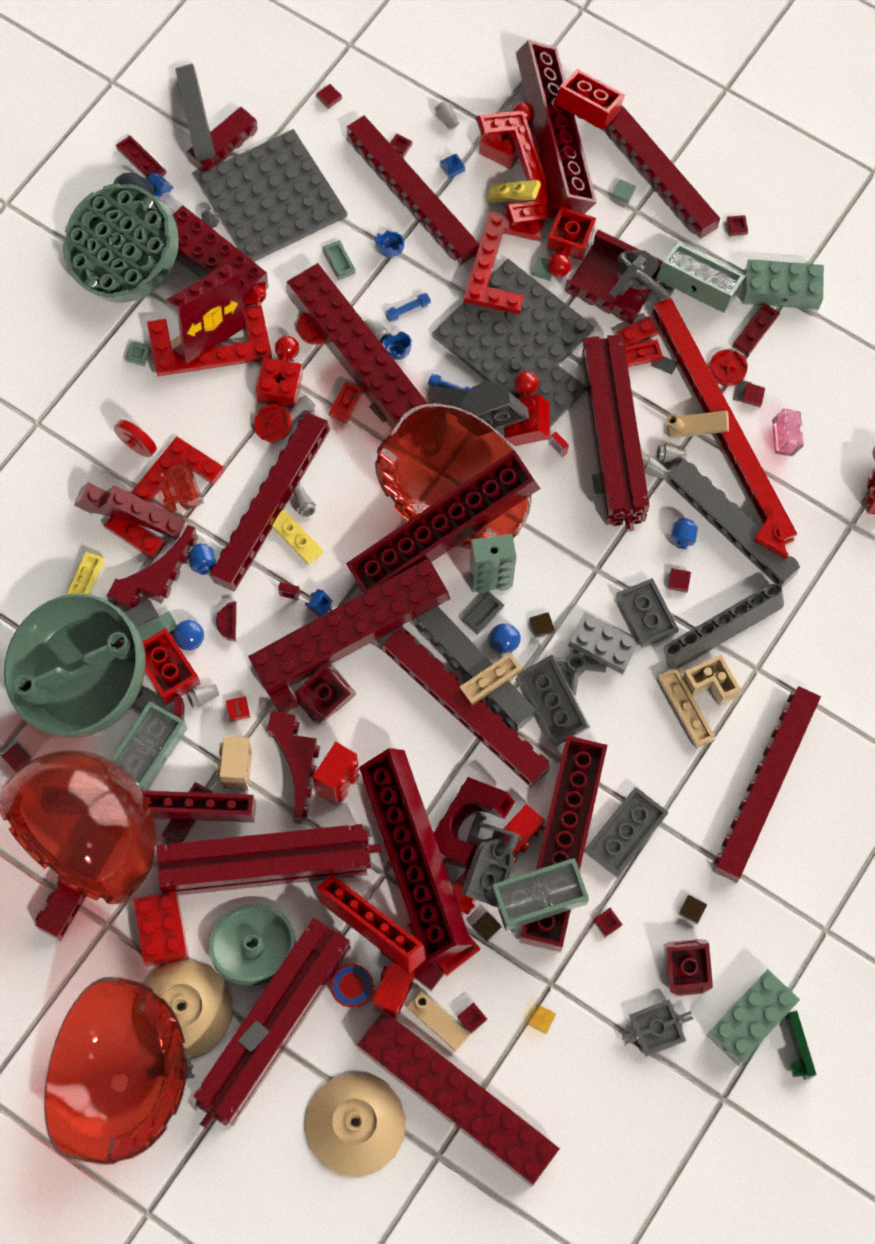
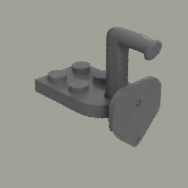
[609,250,674,300]
[461,812,522,907]

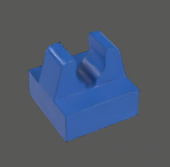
[440,153,465,179]
[148,172,173,197]
[305,589,333,617]

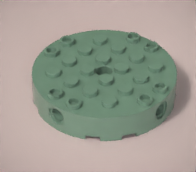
[63,183,179,302]

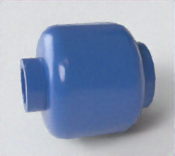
[670,518,698,549]
[188,543,216,575]

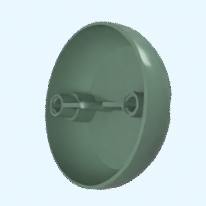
[4,594,146,738]

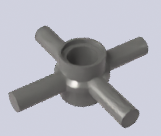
[545,649,606,695]

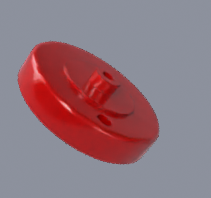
[114,419,157,457]

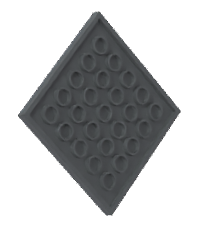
[195,129,348,262]
[432,259,595,399]

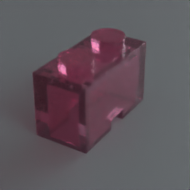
[772,408,804,457]

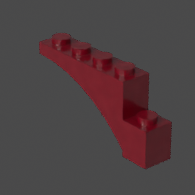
[74,482,185,540]
[106,525,198,610]
[267,711,320,824]

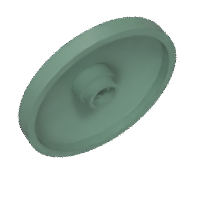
[209,904,296,986]

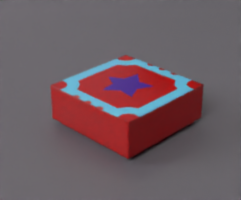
[549,431,569,457]

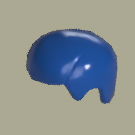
[375,230,405,258]
[382,331,412,360]
[173,620,204,651]
[488,623,521,654]

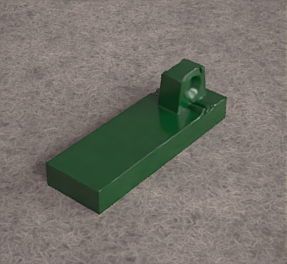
[785,1010,817,1080]

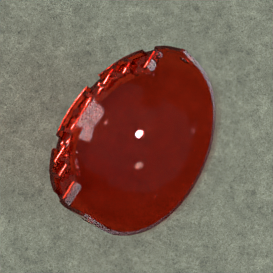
[375,404,532,549]
[0,750,156,904]
[44,977,188,1165]

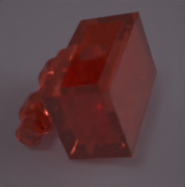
[157,462,204,513]

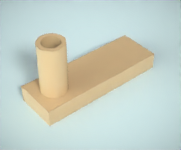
[667,411,729,438]
[460,652,523,705]
[407,991,470,1052]

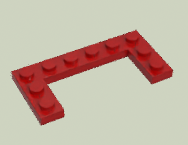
[476,111,557,225]
[464,211,545,315]
[147,305,272,377]
[104,436,225,560]

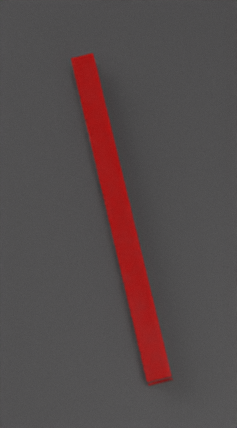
[652,298,797,545]

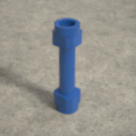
[385,293,431,322]
[428,374,471,390]

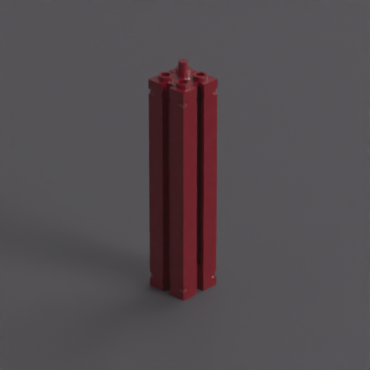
[581,334,650,532]
[156,824,382,895]
[193,917,351,1129]

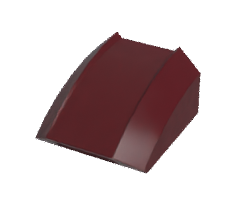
[295,663,356,723]
[664,939,713,996]

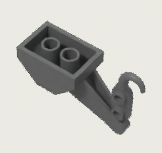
[422,381,529,455]

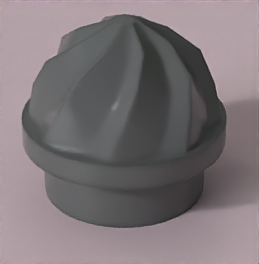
[201,208,220,228]

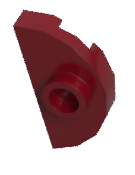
[216,601,237,642]

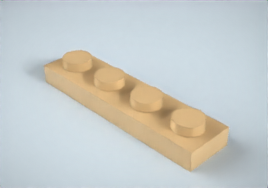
[657,669,716,749]

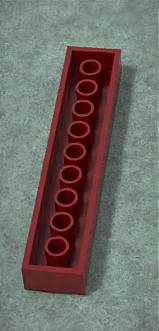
[515,40,597,214]
[286,263,430,435]
[346,450,541,593]
[248,558,450,696]
[519,735,608,952]
[359,748,472,963]
[357,1010,560,1187]

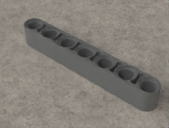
[175,63,216,162]
[664,584,784,669]

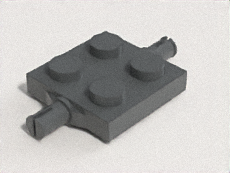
[621,1000,694,1057]

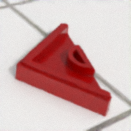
[754,510,789,559]

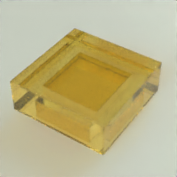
[527,1004,556,1034]

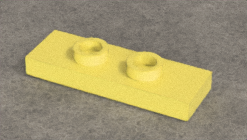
[487,180,541,203]
[272,509,323,565]
[66,552,105,595]

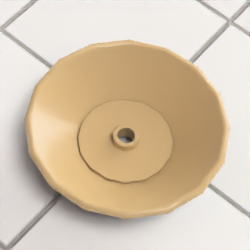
[134,961,232,1060]
[305,1073,406,1177]

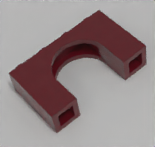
[434,777,515,871]

